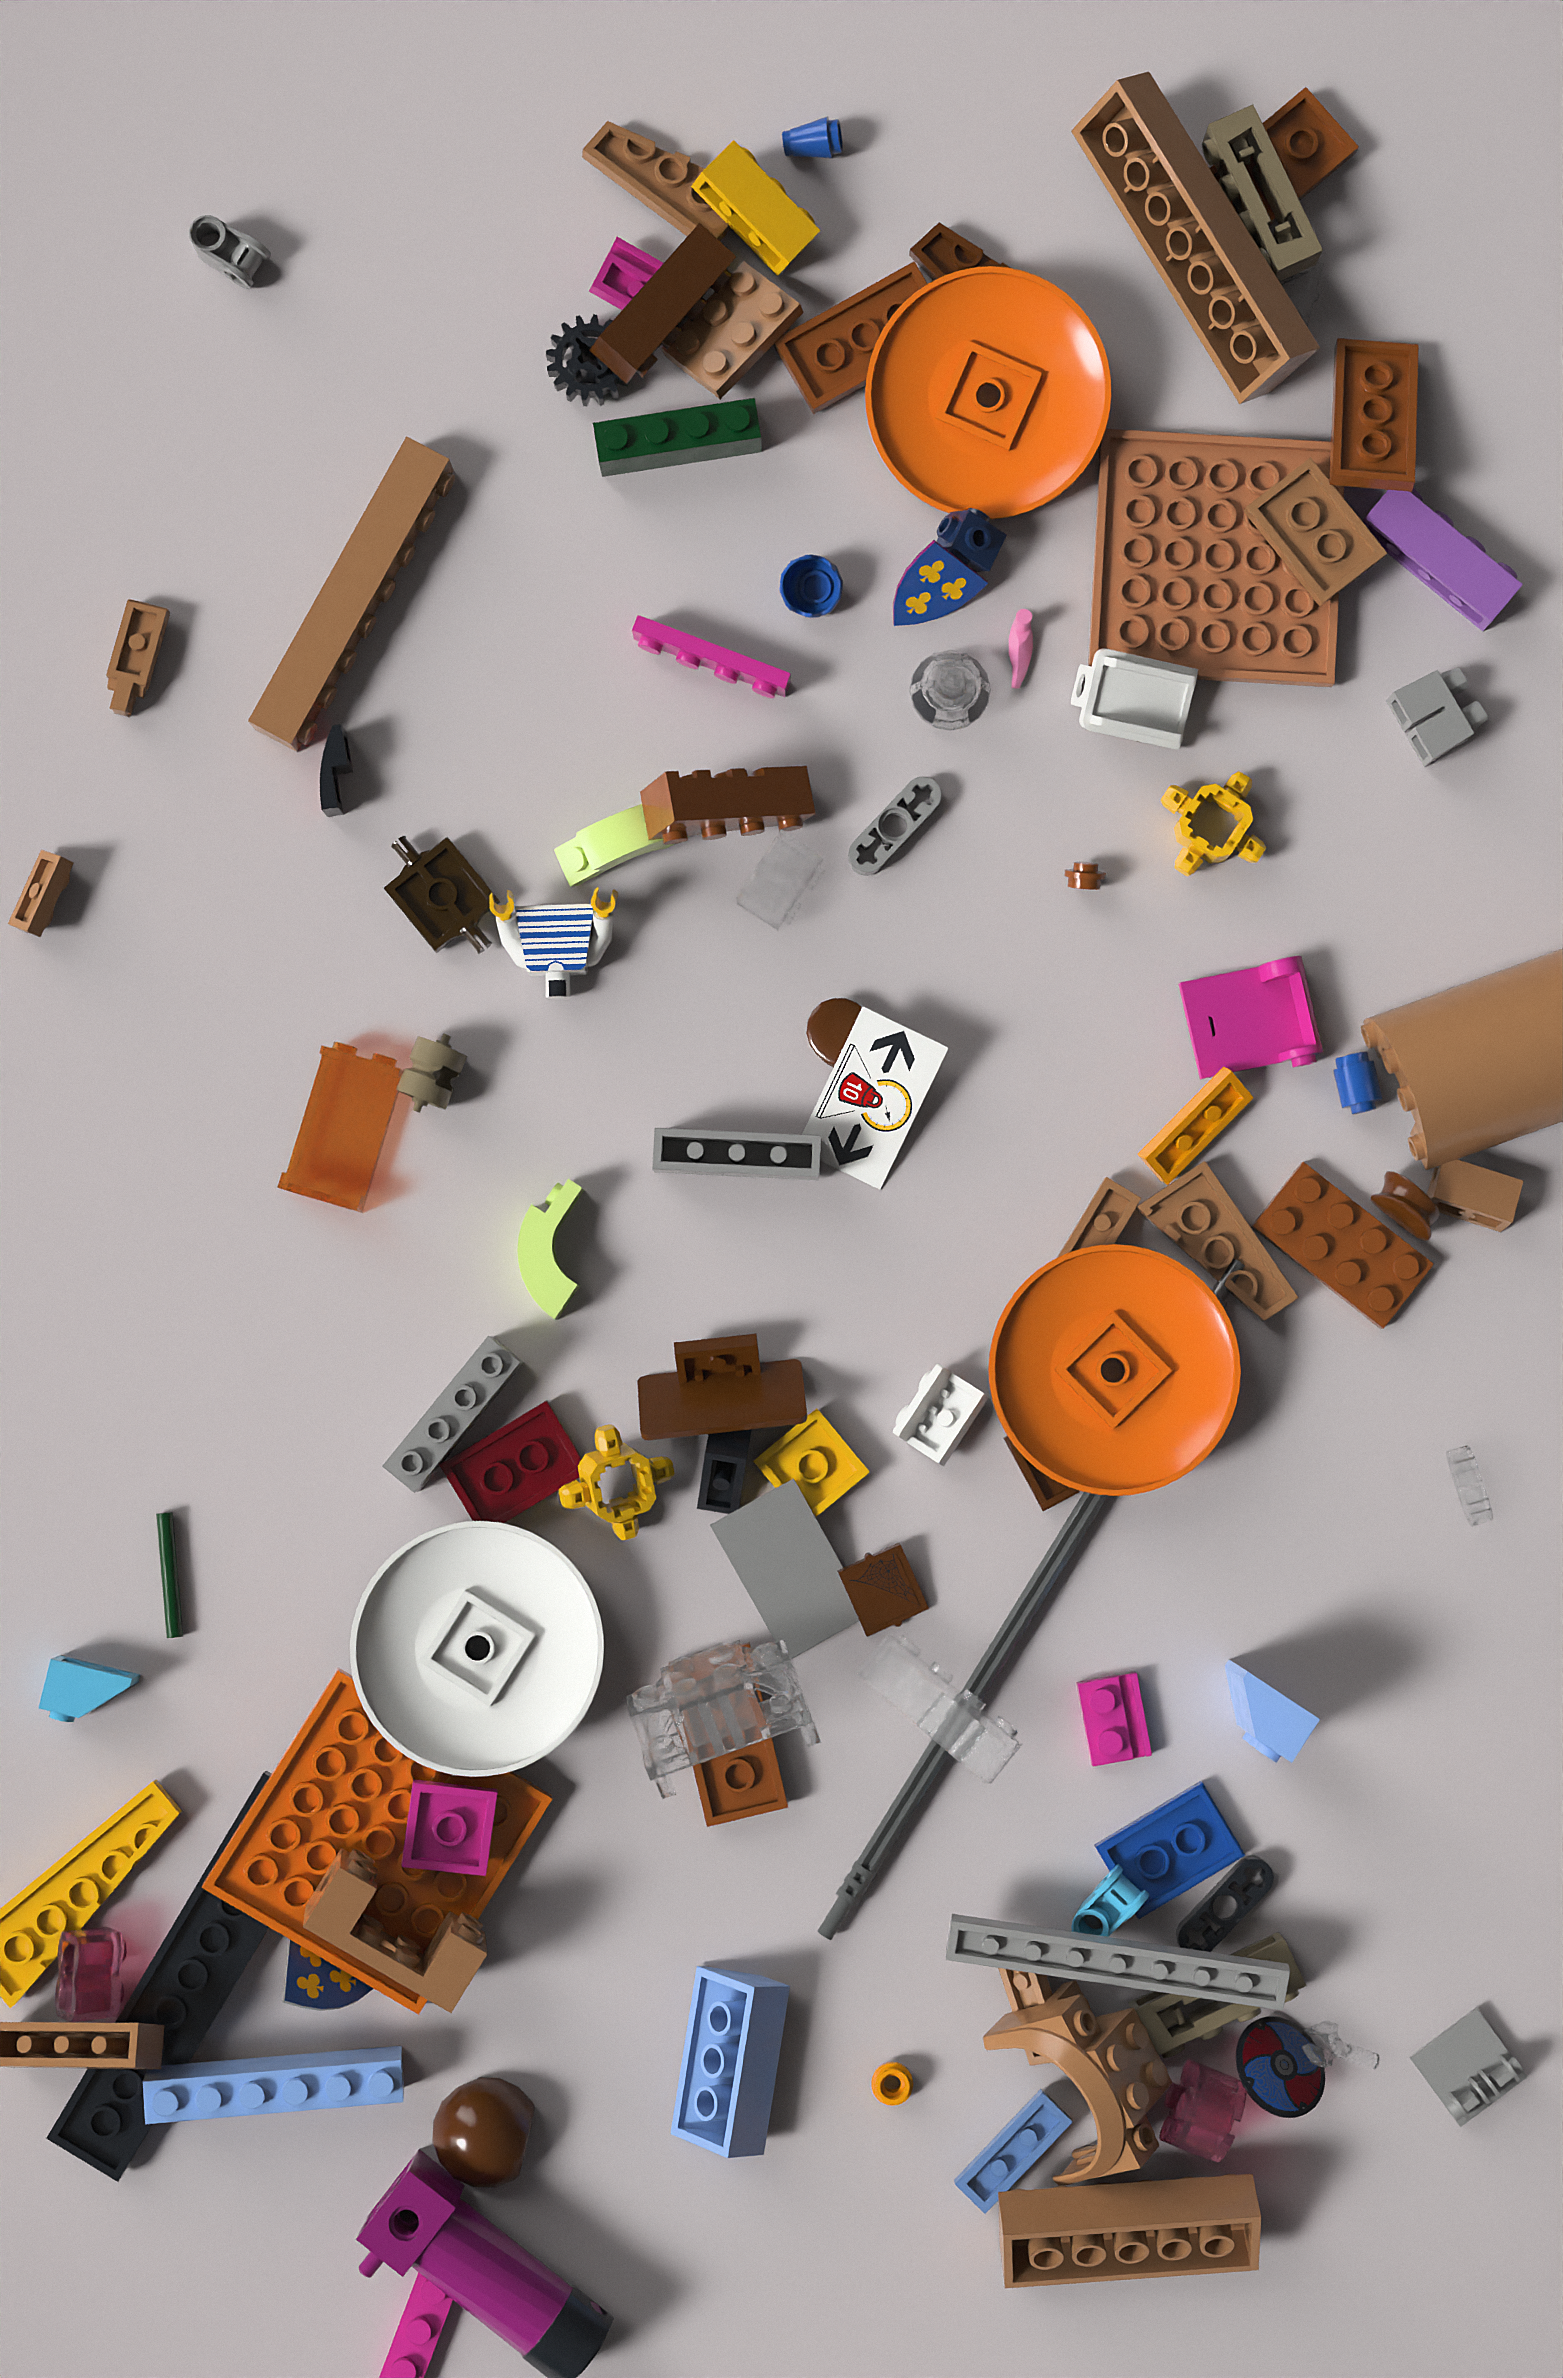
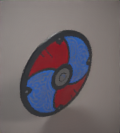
[1236,2016,1325,2118]

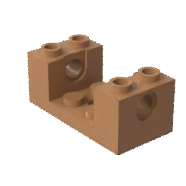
[303,1848,488,2013]

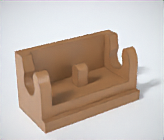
[1427,1159,1524,1232]

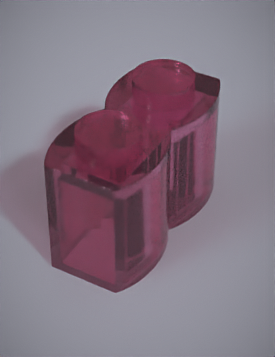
[55,1927,127,2022]

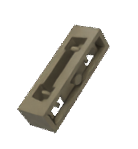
[1201,104,1323,281]
[1128,1932,1307,2058]

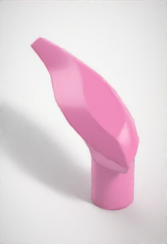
[1009,609,1033,689]

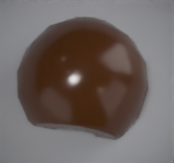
[432,2077,535,2188]

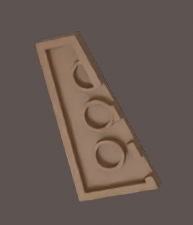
[582,121,731,241]
[1136,1161,1299,1321]

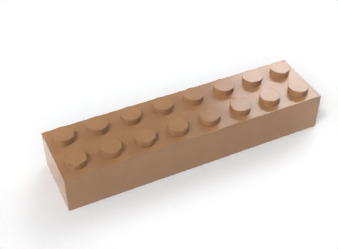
[1071,71,1320,404]

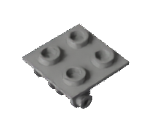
[1410,2008,1527,2127]

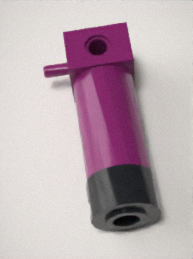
[356,2149,614,2378]

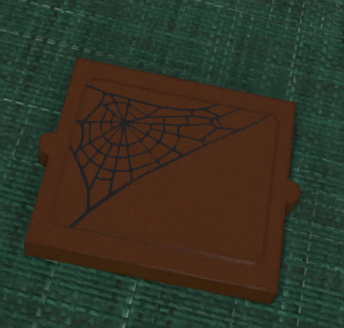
[837,1542,929,1637]

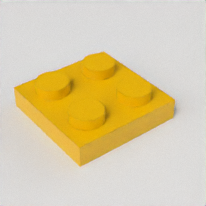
[753,1408,870,1518]

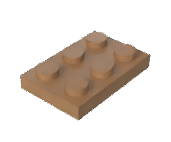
[661,261,804,400]
[1244,457,1387,607]

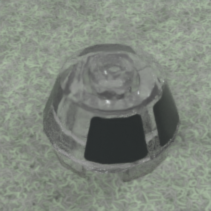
[909,650,991,730]

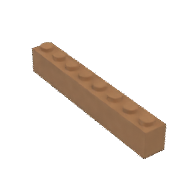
[248,436,455,752]

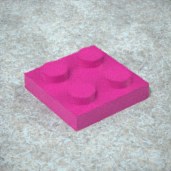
[402,1779,497,1876]

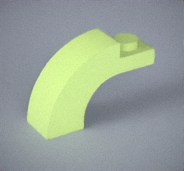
[554,804,689,887]
[518,1179,585,1320]

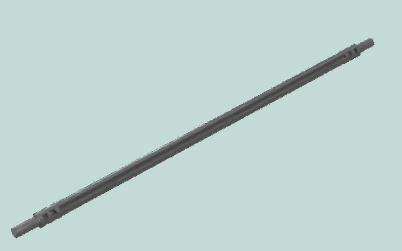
[818,1259,1245,1940]

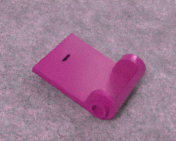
[1178,956,1323,1079]

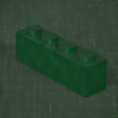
[593,398,762,477]

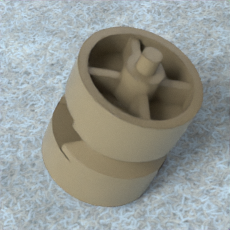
[396,1033,467,1113]

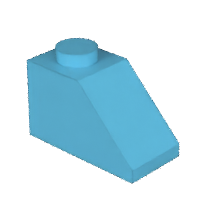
[38,1655,141,1722]

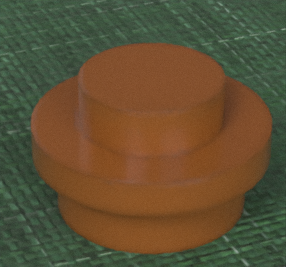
[1064,862,1106,890]

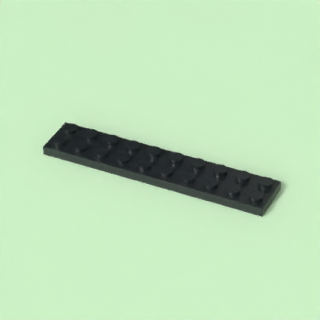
[46,1771,271,2182]

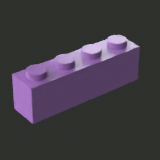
[1362,488,1523,632]

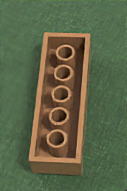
[998,2174,1261,2289]

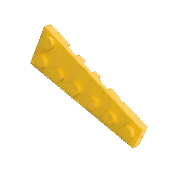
[0,1779,182,2008]

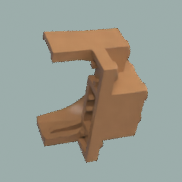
[983,1980,1173,2186]

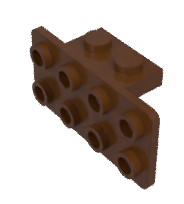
[637,1333,808,1441]

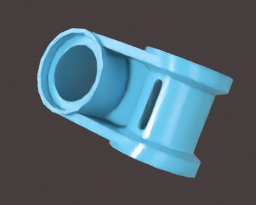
[1071,1864,1150,1937]

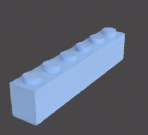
[143,2046,404,2124]

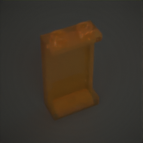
[277,1041,403,1213]

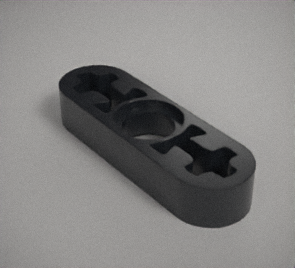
[1176,1856,1274,1952]

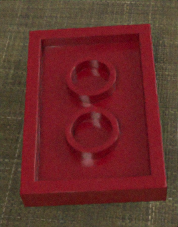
[440,1400,582,1523]

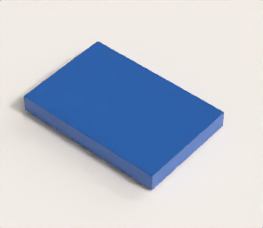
[1094,1781,1245,1920]

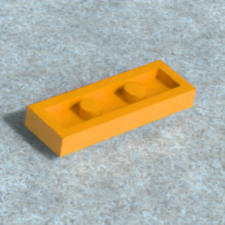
[1137,1067,1254,1185]

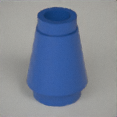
[782,116,843,158]

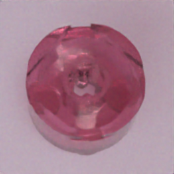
[1159,2059,1247,2162]

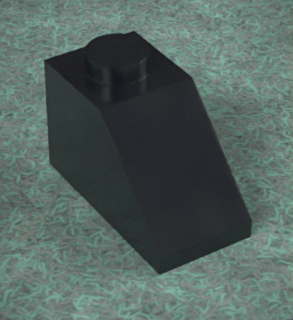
[697,1429,752,1514]

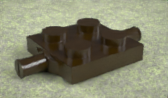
[384,836,500,954]

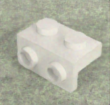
[893,1364,989,1467]

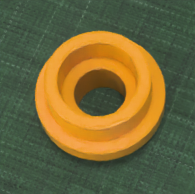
[871,2062,913,2106]

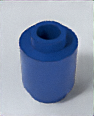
[1333,1051,1383,1114]

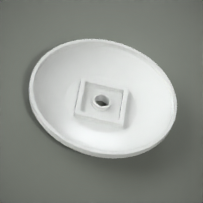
[350,1521,604,1777]

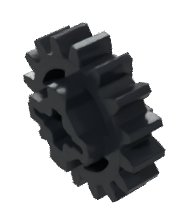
[546,314,630,407]

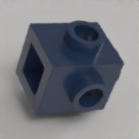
[936,508,1007,572]

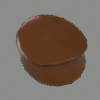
[806,998,862,1068]
[1370,1171,1440,1241]

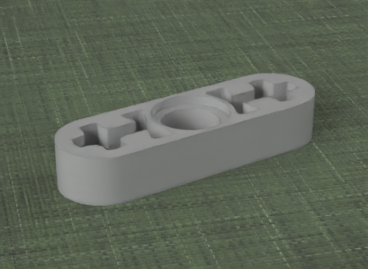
[848,777,941,876]

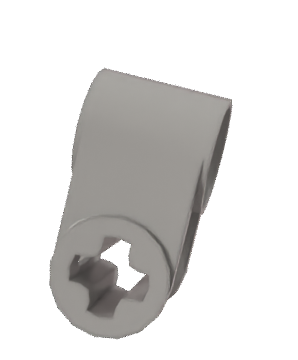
[189,215,271,289]

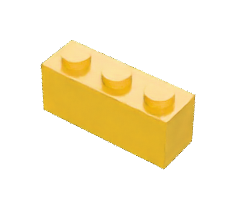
[691,140,821,276]

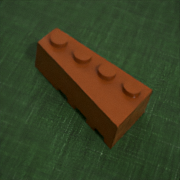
[640,766,816,845]

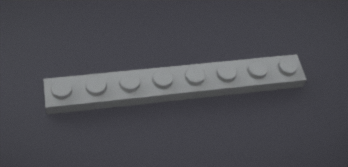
[946,1914,1290,2010]

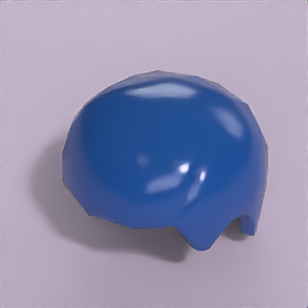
[779,554,843,618]

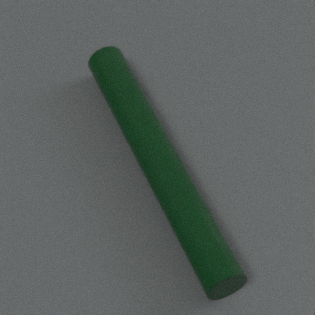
[156,1512,183,1638]

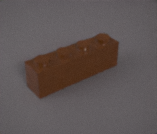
[590,223,736,384]

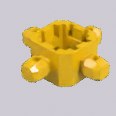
[1160,771,1266,877]
[559,1424,675,1540]

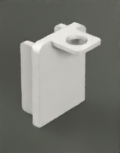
[1071,648,1199,750]

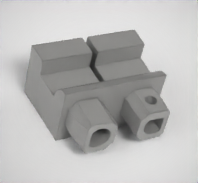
[1386,668,1488,767]

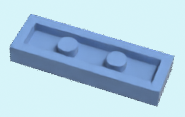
[954,2089,1073,2214]

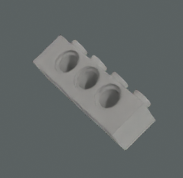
[382,1336,525,1493]

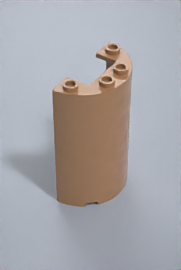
[1361,948,1563,1170]

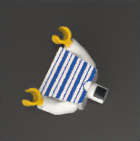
[489,887,618,999]

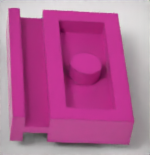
[589,237,663,310]
[1076,1672,1152,1767]

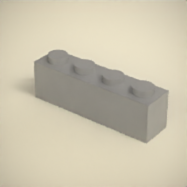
[652,1128,821,1180]

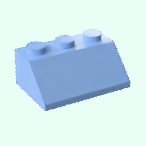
[1225,1660,1320,1763]

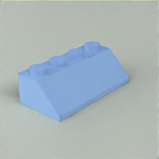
[671,1966,790,2158]

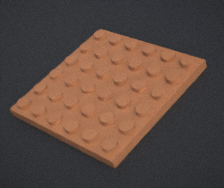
[1088,429,1344,687]

